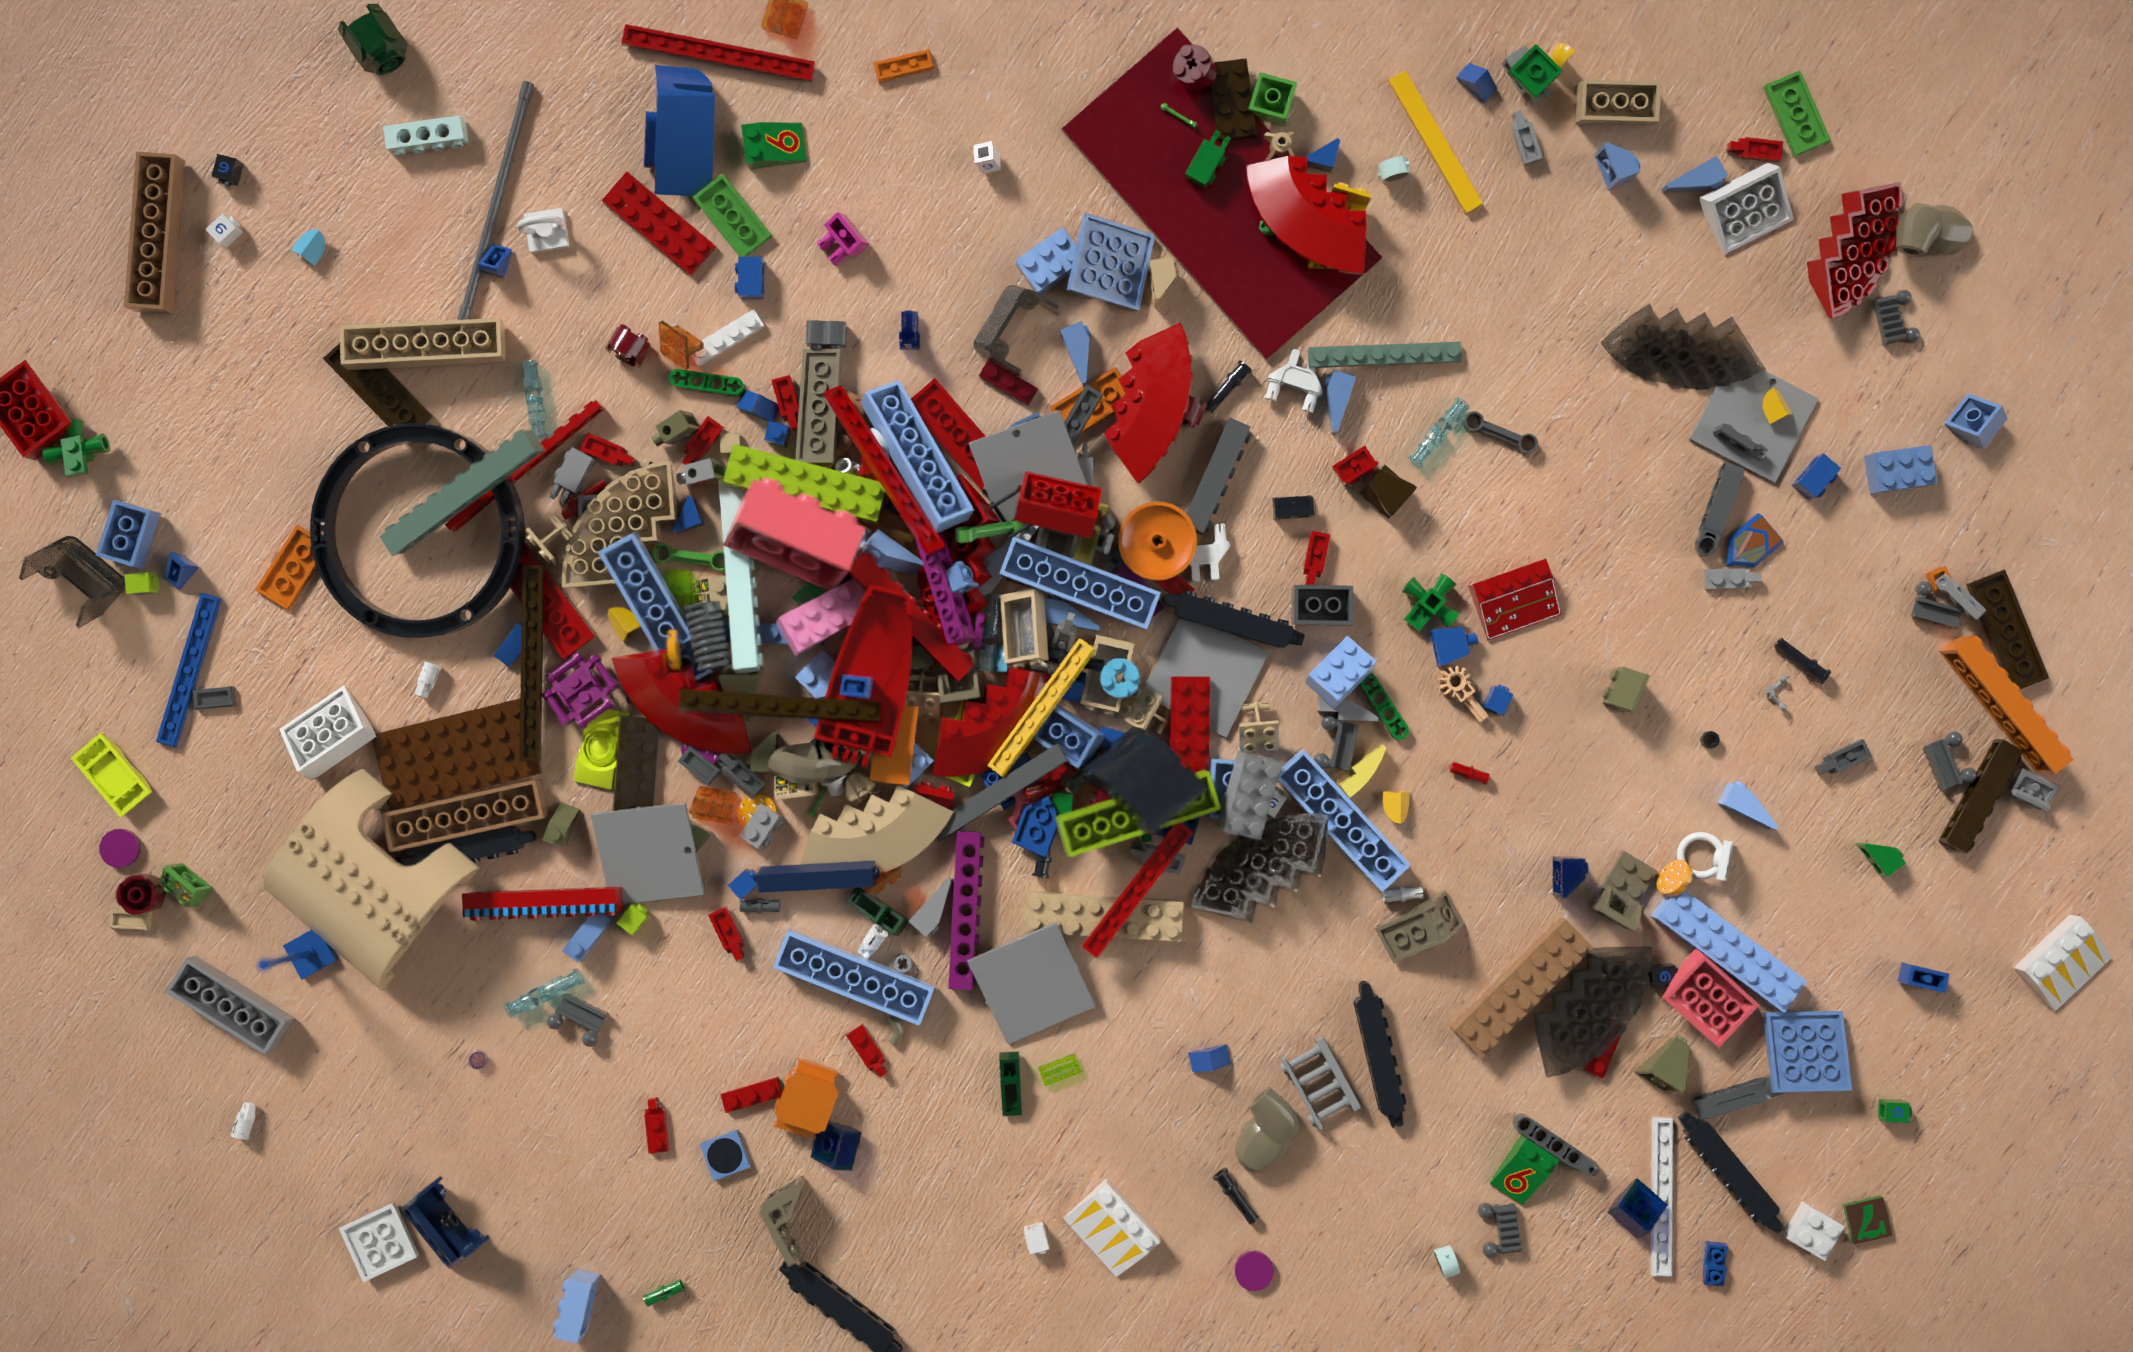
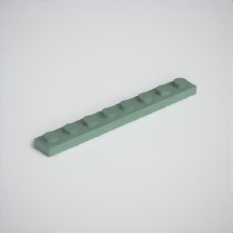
[1307,342,1462,368]

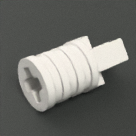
[415,661,442,698]
[858,924,888,959]
[231,1102,256,1140]

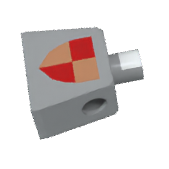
[676,458,725,487]

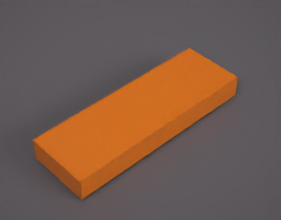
[873,49,934,83]

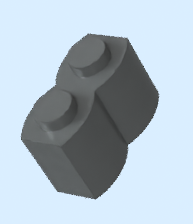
[806,320,847,350]

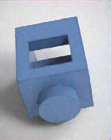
[946,561,978,594]

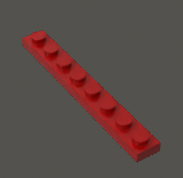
[1081,822,1193,958]

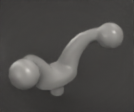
[1764,675,1788,711]

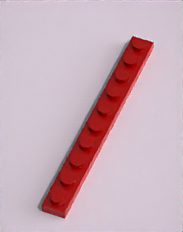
[621,24,816,82]
[823,385,945,556]
[445,400,605,532]

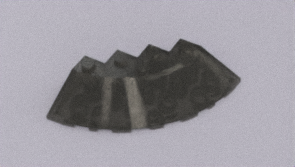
[1601,303,1766,390]
[1191,813,1329,923]
[1535,946,1652,1077]

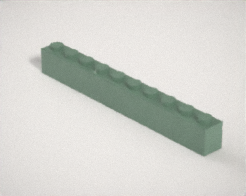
[380,429,545,556]

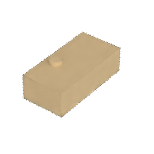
[1575,80,1661,125]

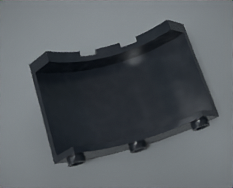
[1080,726,1207,834]

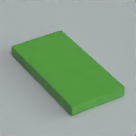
[1763,70,1831,158]
[692,173,772,257]

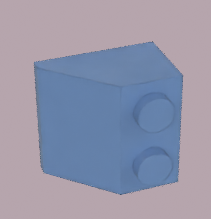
[1594,142,1641,190]
[1944,393,2008,449]

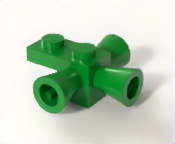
[43,419,110,478]
[1401,573,1460,632]

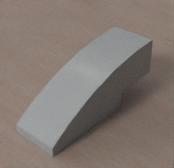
[1317,695,1378,721]

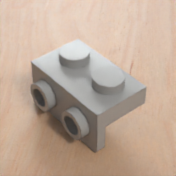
[2009,768,2060,811]
[739,803,784,850]

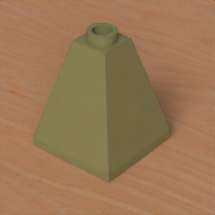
[719,667,764,722]
[1635,1035,1690,1093]

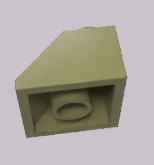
[1602,667,1650,712]

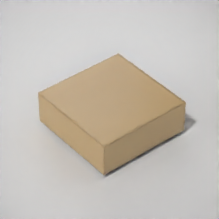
[720,433,741,454]

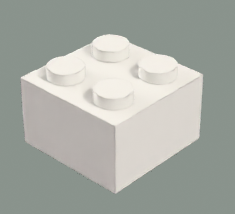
[1783,1202,1845,1261]

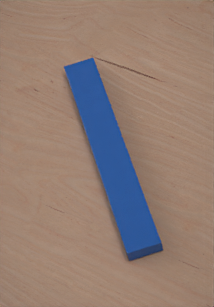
[156,593,222,747]

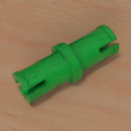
[643,1279,685,1307]

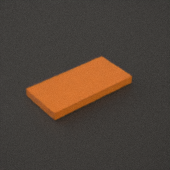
[1049,367,1125,434]
[255,525,325,611]
[870,705,919,785]

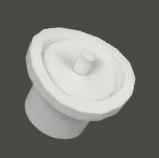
[835,458,860,476]
[820,773,847,796]

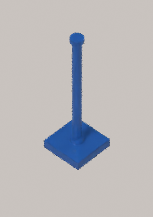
[257,930,338,980]

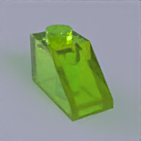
[663,569,694,607]

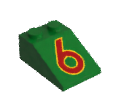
[741,122,807,169]
[1489,1134,1559,1205]

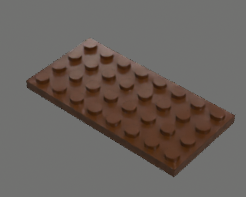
[372,698,543,811]

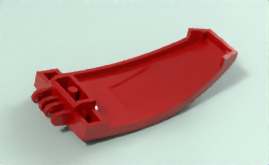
[814,585,912,768]

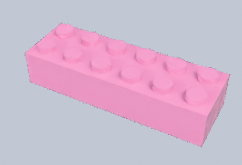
[776,566,881,656]

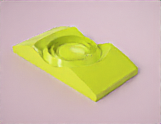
[574,708,630,790]
[71,733,152,818]

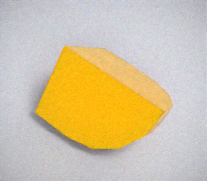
[1549,43,1575,68]
[1762,387,1792,424]
[608,607,641,642]
[1383,791,1409,824]

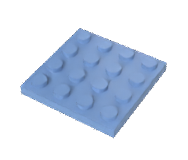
[1067,213,1155,311]
[1763,1011,1852,1093]

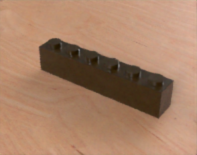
[1938,739,2023,853]

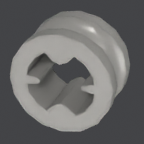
[894,954,912,973]

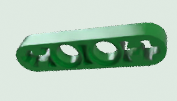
[669,369,745,396]
[1359,673,1409,740]

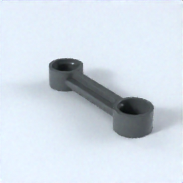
[1462,411,1538,454]

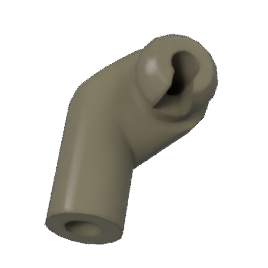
[888,1016,905,1046]

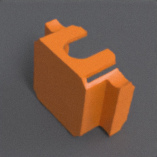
[773,1058,839,1139]

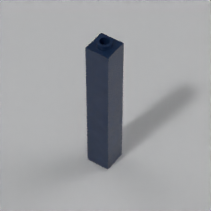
[756,860,880,893]

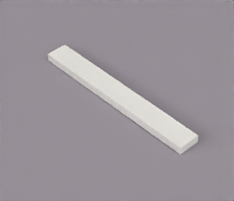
[1650,1117,1673,1277]

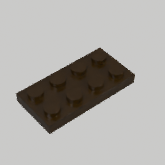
[1210,58,1257,141]

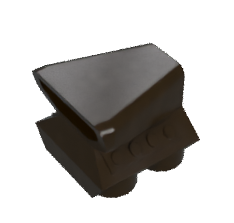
[1360,465,1417,519]

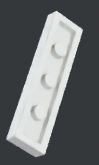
[688,309,765,366]

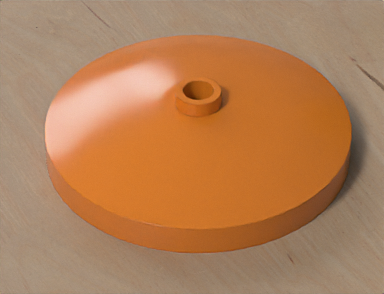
[1118,501,1197,581]

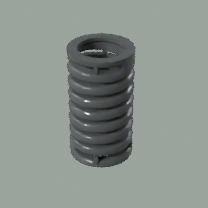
[684,601,732,671]

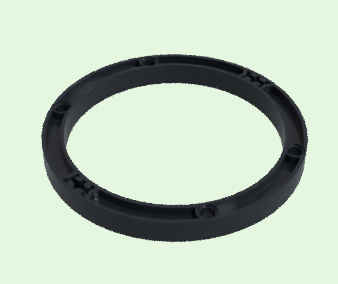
[310,423,525,638]

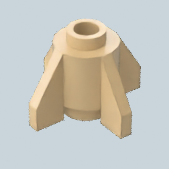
[1264,131,1295,161]
[845,771,881,808]

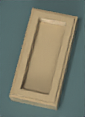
[109,909,152,931]

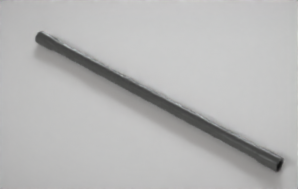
[457,81,534,320]

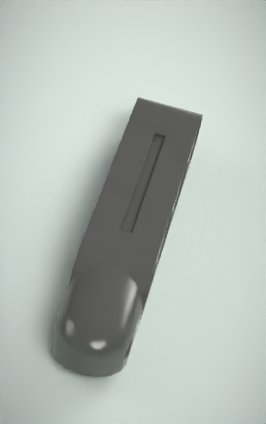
[1695,462,1744,556]
[1693,1075,1784,1119]
[1513,1113,1600,1176]

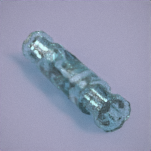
[521,360,549,440]
[1408,397,1470,468]
[977,593,1002,673]
[505,968,584,1018]

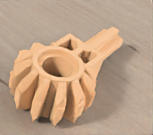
[1438,665,1488,722]

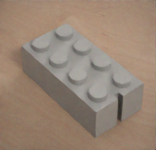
[1217,751,1282,839]

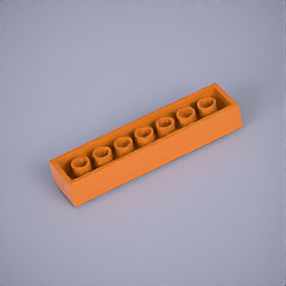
[1939,635,2074,774]

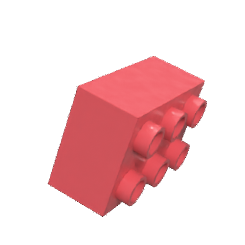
[723,478,865,591]

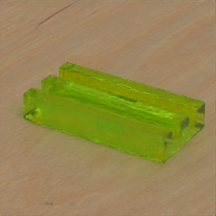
[1038,1053,1081,1086]

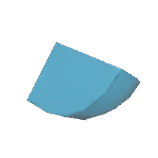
[291,229,326,266]
[988,643,1008,672]

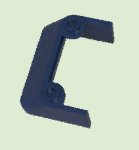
[402,1176,490,1269]

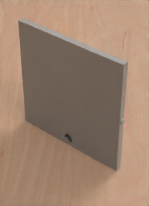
[1689,355,1819,483]
[969,410,1087,523]
[1145,618,1269,738]
[591,803,705,904]
[967,922,1096,1044]

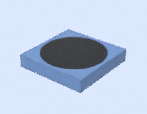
[700,1129,751,1181]

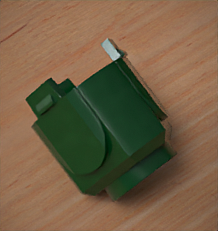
[338,4,408,75]

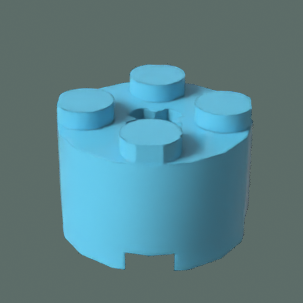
[1100,658,1141,698]

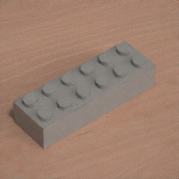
[165,956,295,1055]

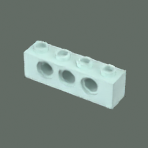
[383,115,469,156]

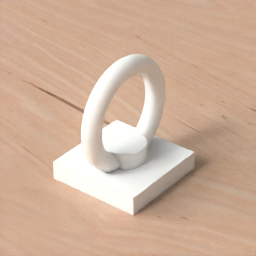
[517,208,570,253]
[1677,832,1734,881]

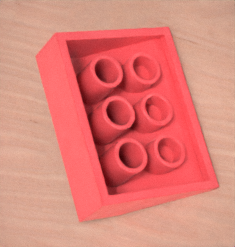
[1662,949,1759,1048]

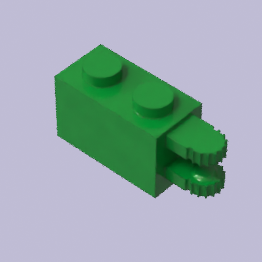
[1185,130,1231,188]

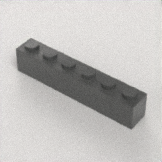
[1186,417,1252,535]

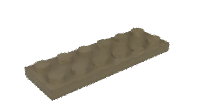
[795,349,843,464]

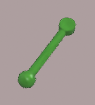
[1161,103,1197,128]
[808,786,827,817]

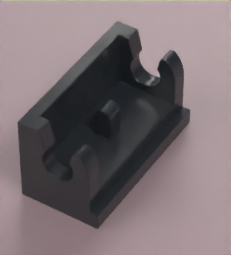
[1272,495,1314,519]

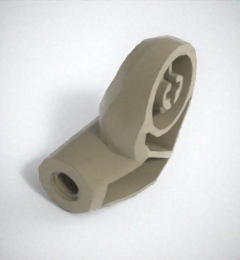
[1896,203,1973,257]
[768,739,861,784]
[1235,1087,1300,1173]

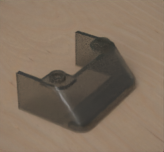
[973,285,1059,378]
[19,536,125,628]

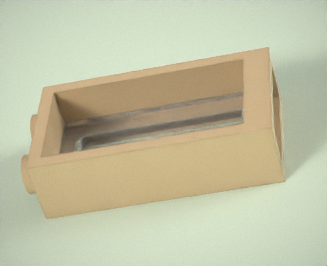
[1000,588,1048,669]
[1080,635,1134,715]

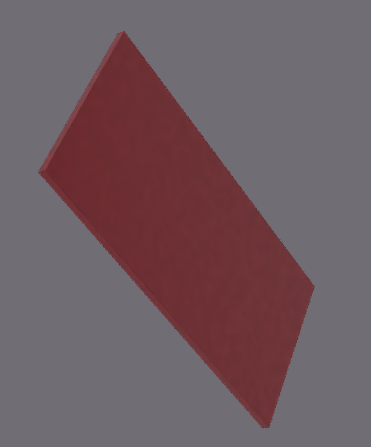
[1062,27,1383,360]

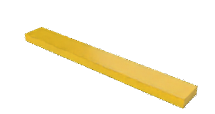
[1388,70,1483,214]
[988,638,1096,777]

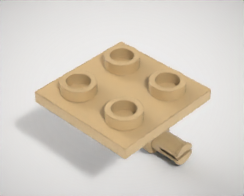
[526,514,574,566]
[905,673,940,724]
[1117,685,1170,735]
[1239,701,1279,752]

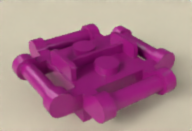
[542,651,620,730]

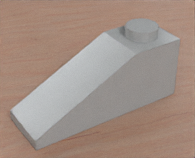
[909,876,952,937]

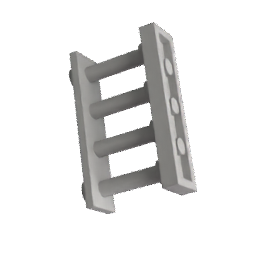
[1279,1035,1361,1130]

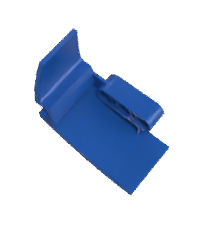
[644,65,715,196]

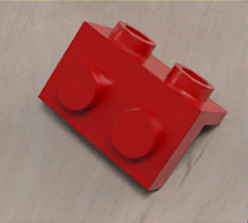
[1332,446,1379,487]
[914,781,955,810]

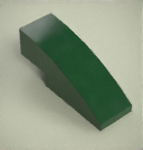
[846,887,909,936]
[999,1051,1022,1116]

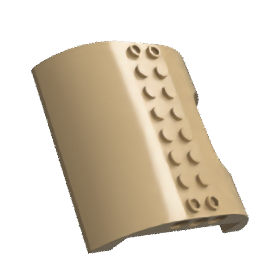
[263,769,479,991]

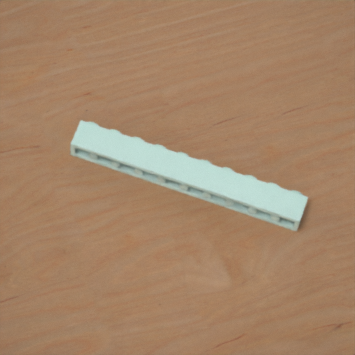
[718,479,763,673]

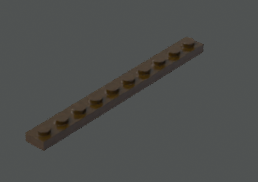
[519,565,544,761]
[678,689,881,723]

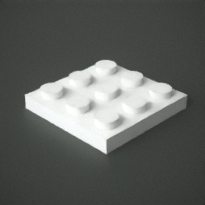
[339,1202,419,1282]

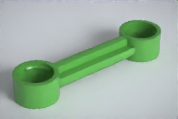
[955,518,1030,542]
[652,543,725,572]

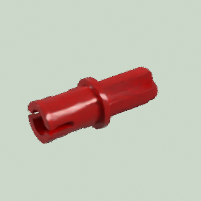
[1450,762,1490,785]
[1023,779,1062,799]

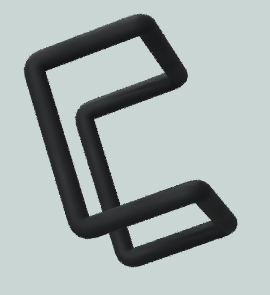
[989,485,1033,539]

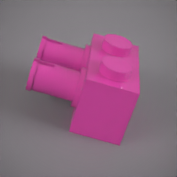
[816,212,869,267]

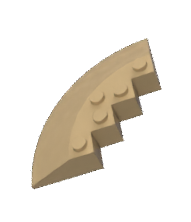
[562,461,679,588]
[799,785,954,874]

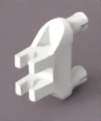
[1264,349,1323,414]
[1188,524,1230,583]

